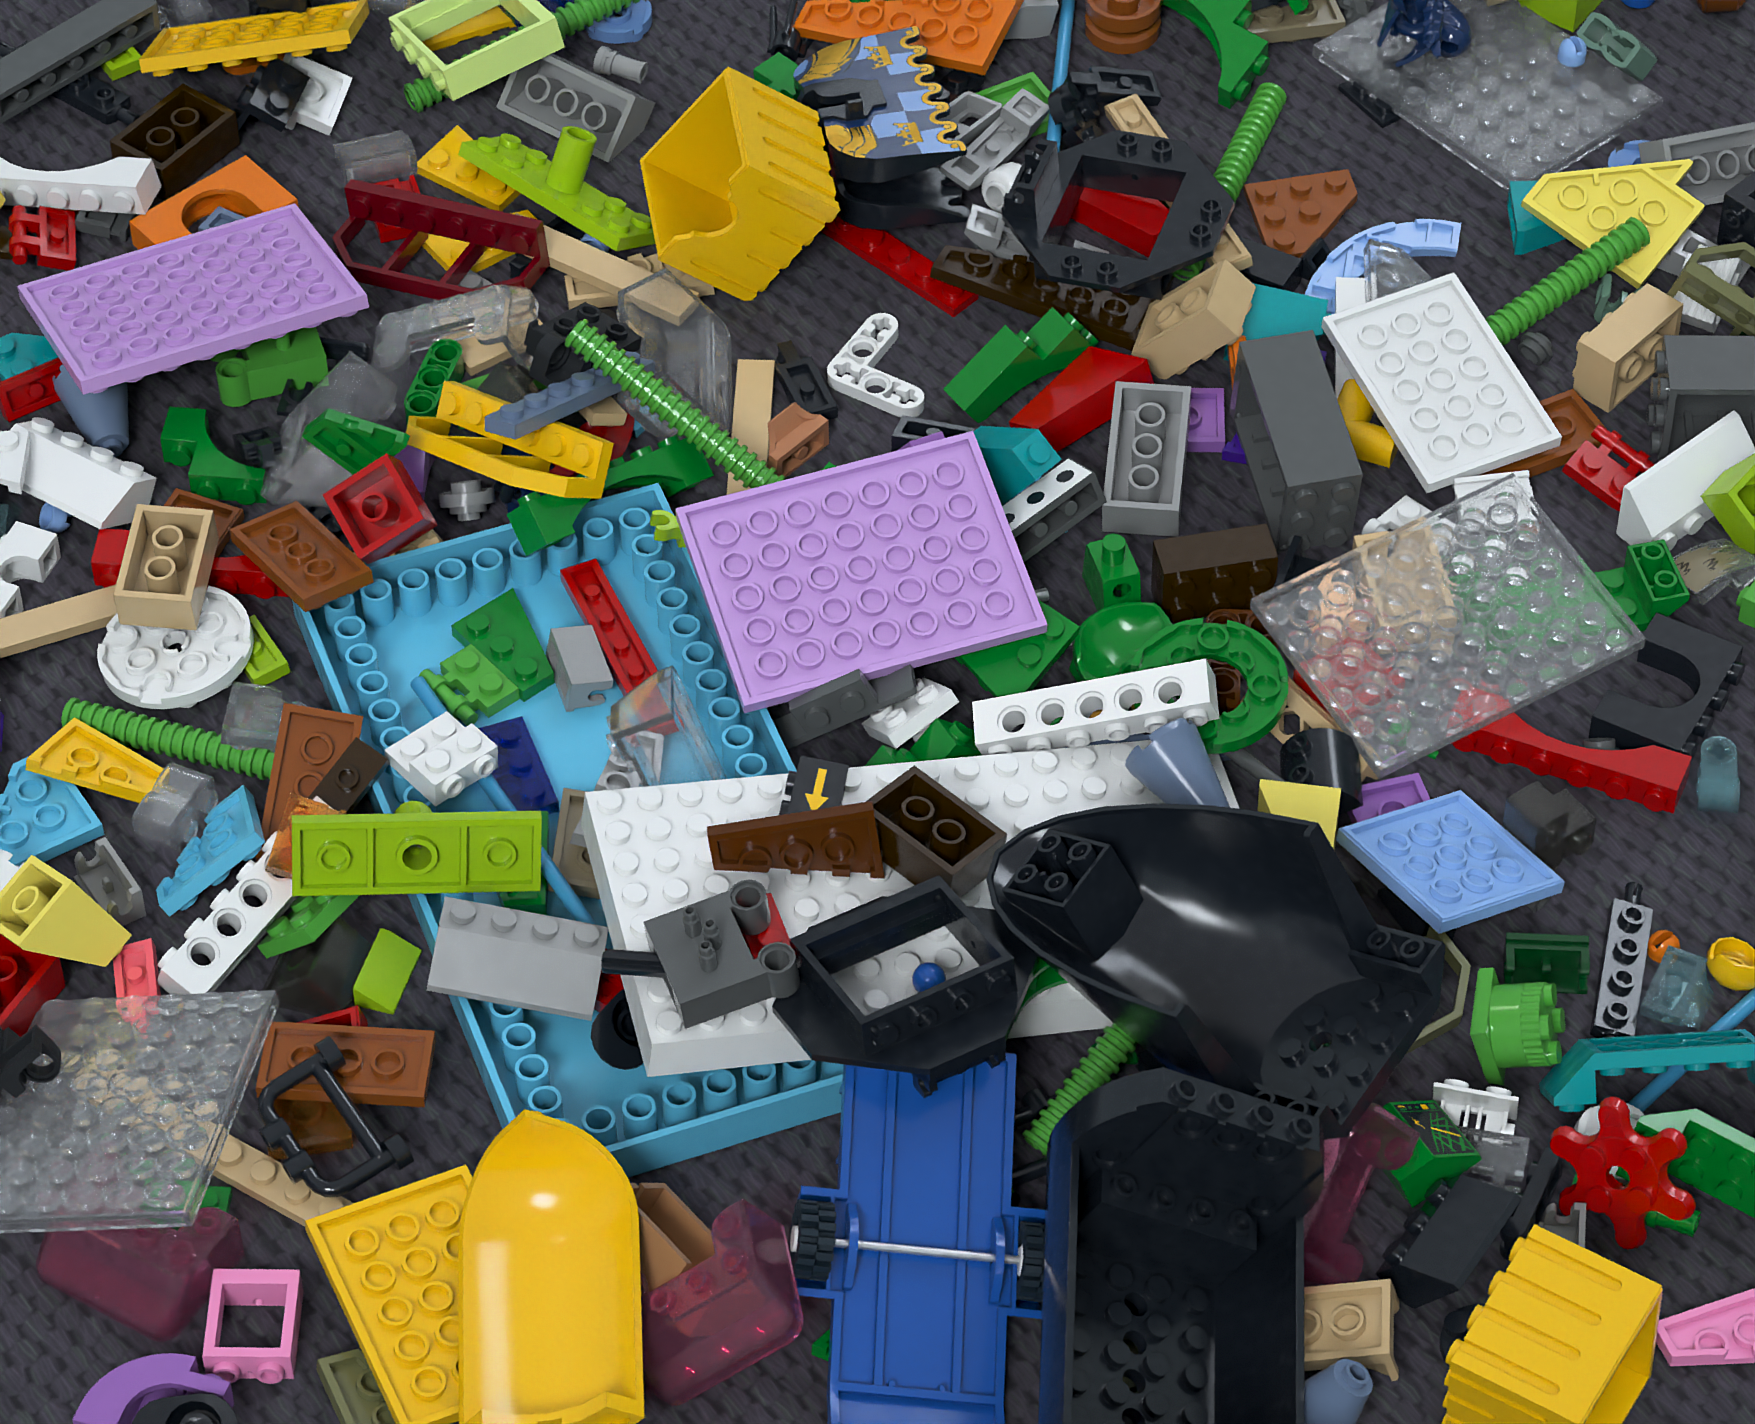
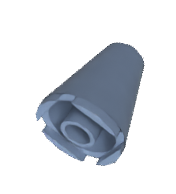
[52,364,129,457]
[1125,718,1230,808]
[1304,1359,1373,1424]

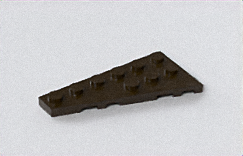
[930,245,1174,351]

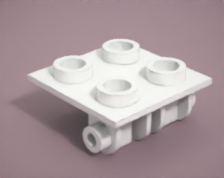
[1433,1079,1519,1144]

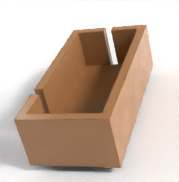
[630,1183,770,1336]

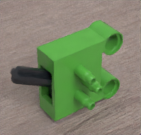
[210,327,370,407]

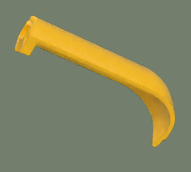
[458,1109,644,1424]

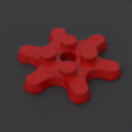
[1550,1096,1696,1249]

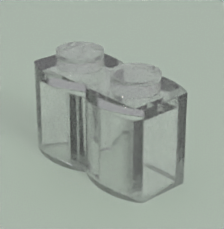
[131,762,218,852]

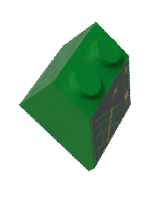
[1355,1100,1482,1208]

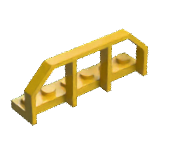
[405,381,614,499]

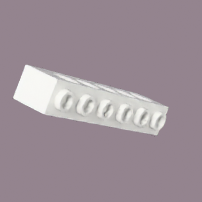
[972,659,1219,755]
[157,796,339,1012]

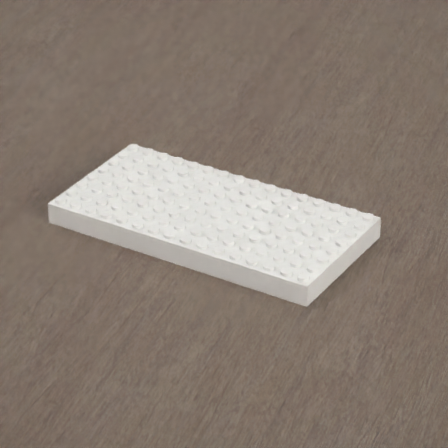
[581,740,1240,1077]

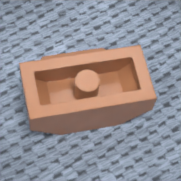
[767,402,829,478]

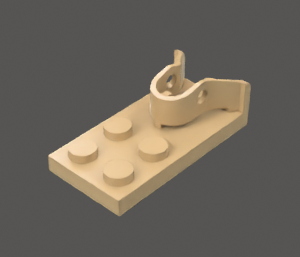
[1304,1279,1399,1381]

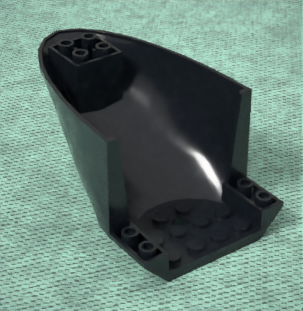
[986,803,1446,1140]

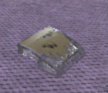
[1673,538,1755,606]

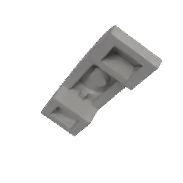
[939,88,1050,191]
[964,204,1109,263]

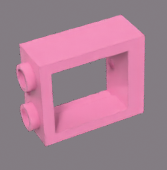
[202,1269,304,1384]

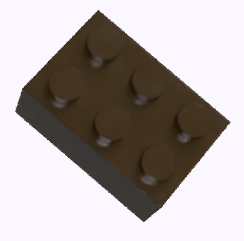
[110,83,240,201]
[1151,523,1278,623]
[865,765,1007,898]

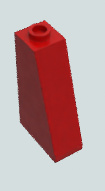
[1070,187,1170,258]
[1009,346,1154,452]

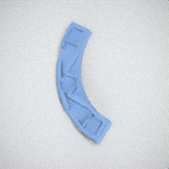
[1304,219,1461,314]

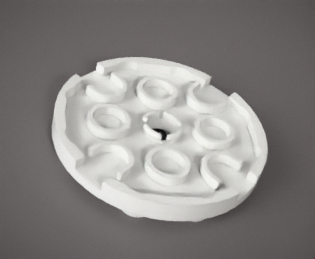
[97,586,254,709]

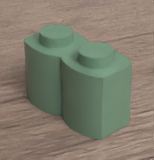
[1576,12,1657,81]

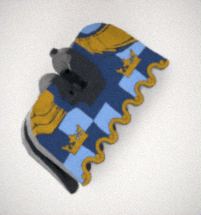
[793,26,970,230]

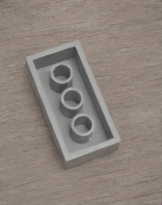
[1102,381,1191,537]

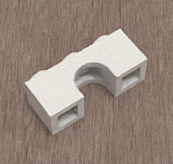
[0,521,61,618]

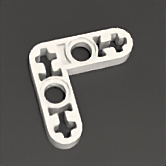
[827,313,924,417]

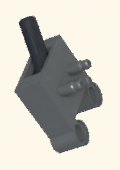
[601,880,800,1029]

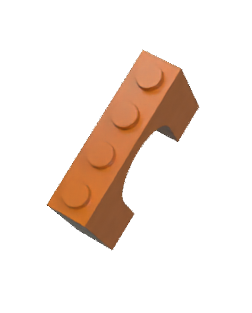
[129,155,298,250]

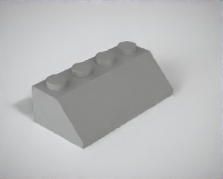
[496,53,655,163]
[1638,122,1755,205]
[427,896,609,1021]

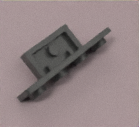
[773,664,917,750]

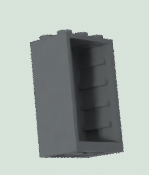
[1230,330,1363,553]
[1646,335,1755,462]

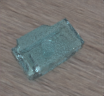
[1639,945,1715,1029]

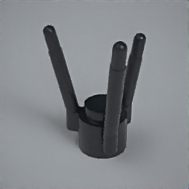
[767,0,814,62]

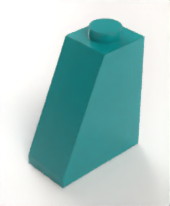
[1507,181,1566,255]
[1223,283,1332,361]
[973,426,1062,506]

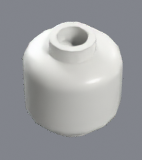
[982,162,1022,214]

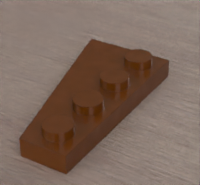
[707,801,885,879]

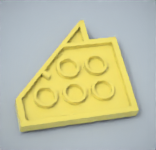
[1521,159,1705,289]

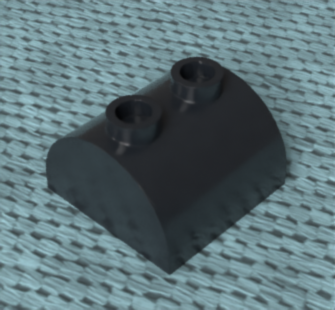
[1279,728,1363,815]

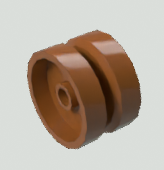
[1085,0,1162,54]

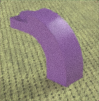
[72,1353,234,1424]

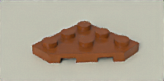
[1244,169,1358,258]

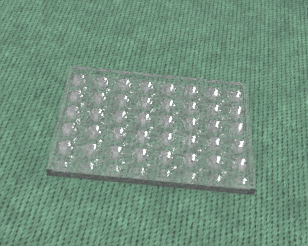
[1312,0,1663,191]
[1250,473,1646,779]
[0,990,280,1233]

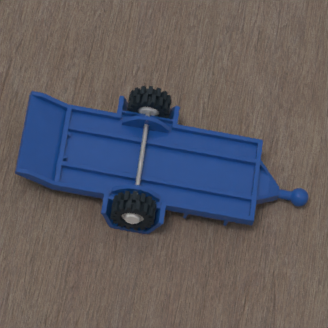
[788,962,1045,1424]

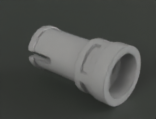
[593,46,648,84]

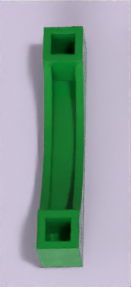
[506,434,714,556]

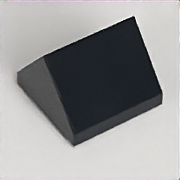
[1300,237,1331,281]

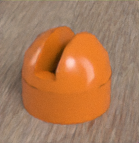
[1647,930,1680,963]

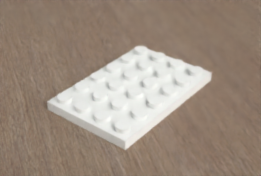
[1321,273,1562,493]

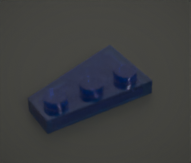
[478,716,559,815]

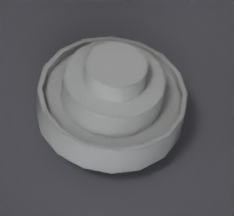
[439,480,496,521]

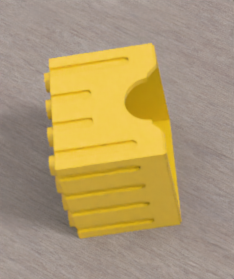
[640,66,840,301]
[1442,1224,1663,1424]

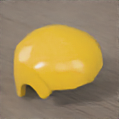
[1706,937,1755,991]

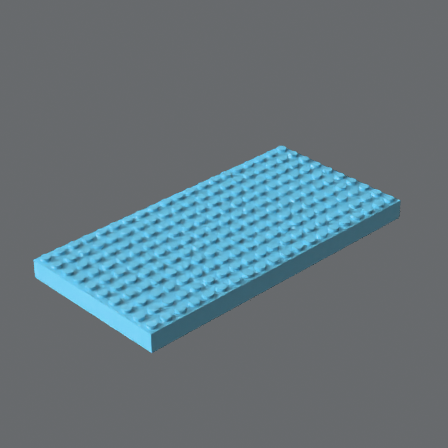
[292,483,843,1177]

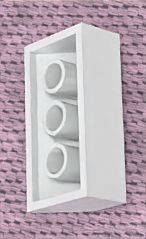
[1616,410,1755,551]
[10,417,157,530]

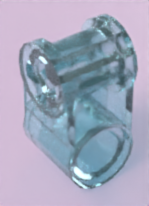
[1696,736,1740,813]

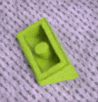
[353,928,422,1015]

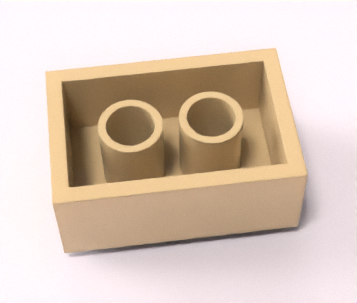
[1131,259,1256,380]
[1572,283,1683,413]
[113,504,219,630]

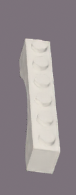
[0,157,161,215]

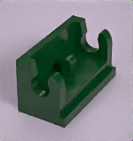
[1503,932,1590,994]

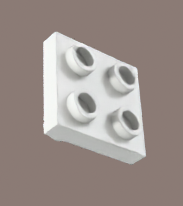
[861,678,959,748]

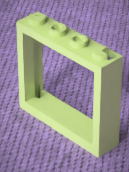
[388,0,565,101]

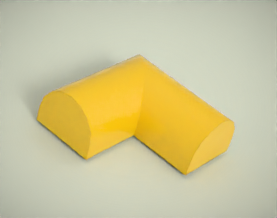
[1337,379,1398,468]

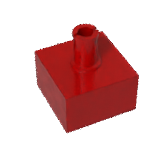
[323,453,438,564]

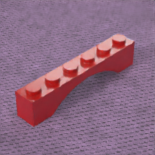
[91,529,289,599]
[1446,686,1692,814]

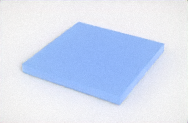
[1335,790,1565,934]

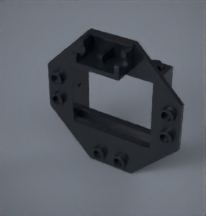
[1001,130,1235,300]
[772,875,1039,1098]

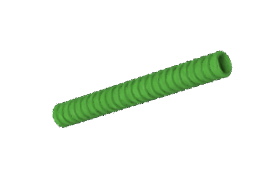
[404,0,640,113]
[1173,83,1287,281]
[1486,217,1650,345]
[564,319,785,489]
[61,697,275,780]
[1023,1022,1136,1157]

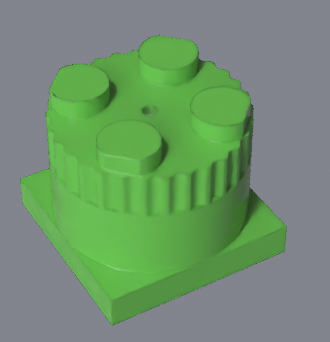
[1470,967,1565,1085]

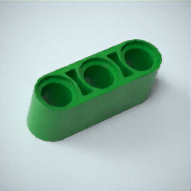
[404,339,465,427]

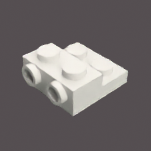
[283,52,352,135]
[384,711,498,807]

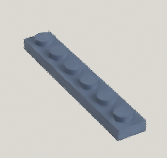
[485,351,655,440]

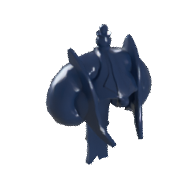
[1376,0,1472,67]

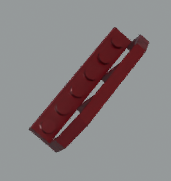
[332,179,550,309]

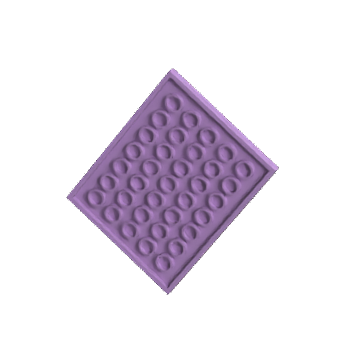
[17,203,369,395]
[675,431,1047,714]

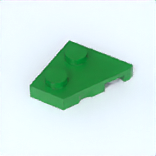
[302,408,410,475]

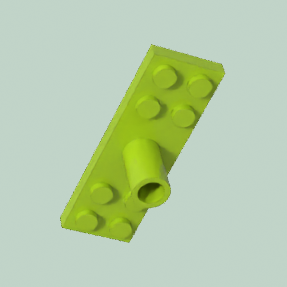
[458,126,655,251]
[292,801,542,896]

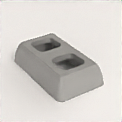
[938,91,1002,145]

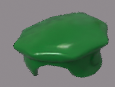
[1069,602,1172,682]

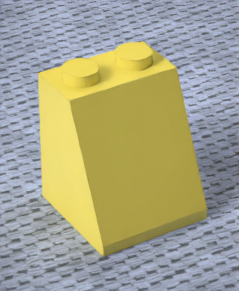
[1258,779,1341,851]
[0,855,132,967]

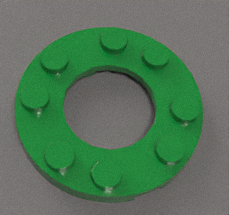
[1130,618,1288,754]

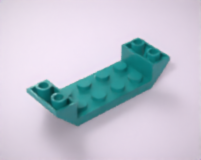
[1539,1029,1755,1112]

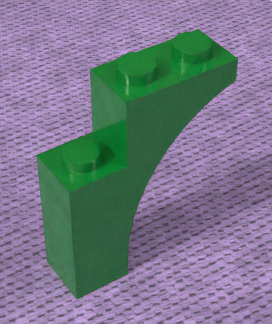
[1162,0,1270,109]
[943,307,1099,423]

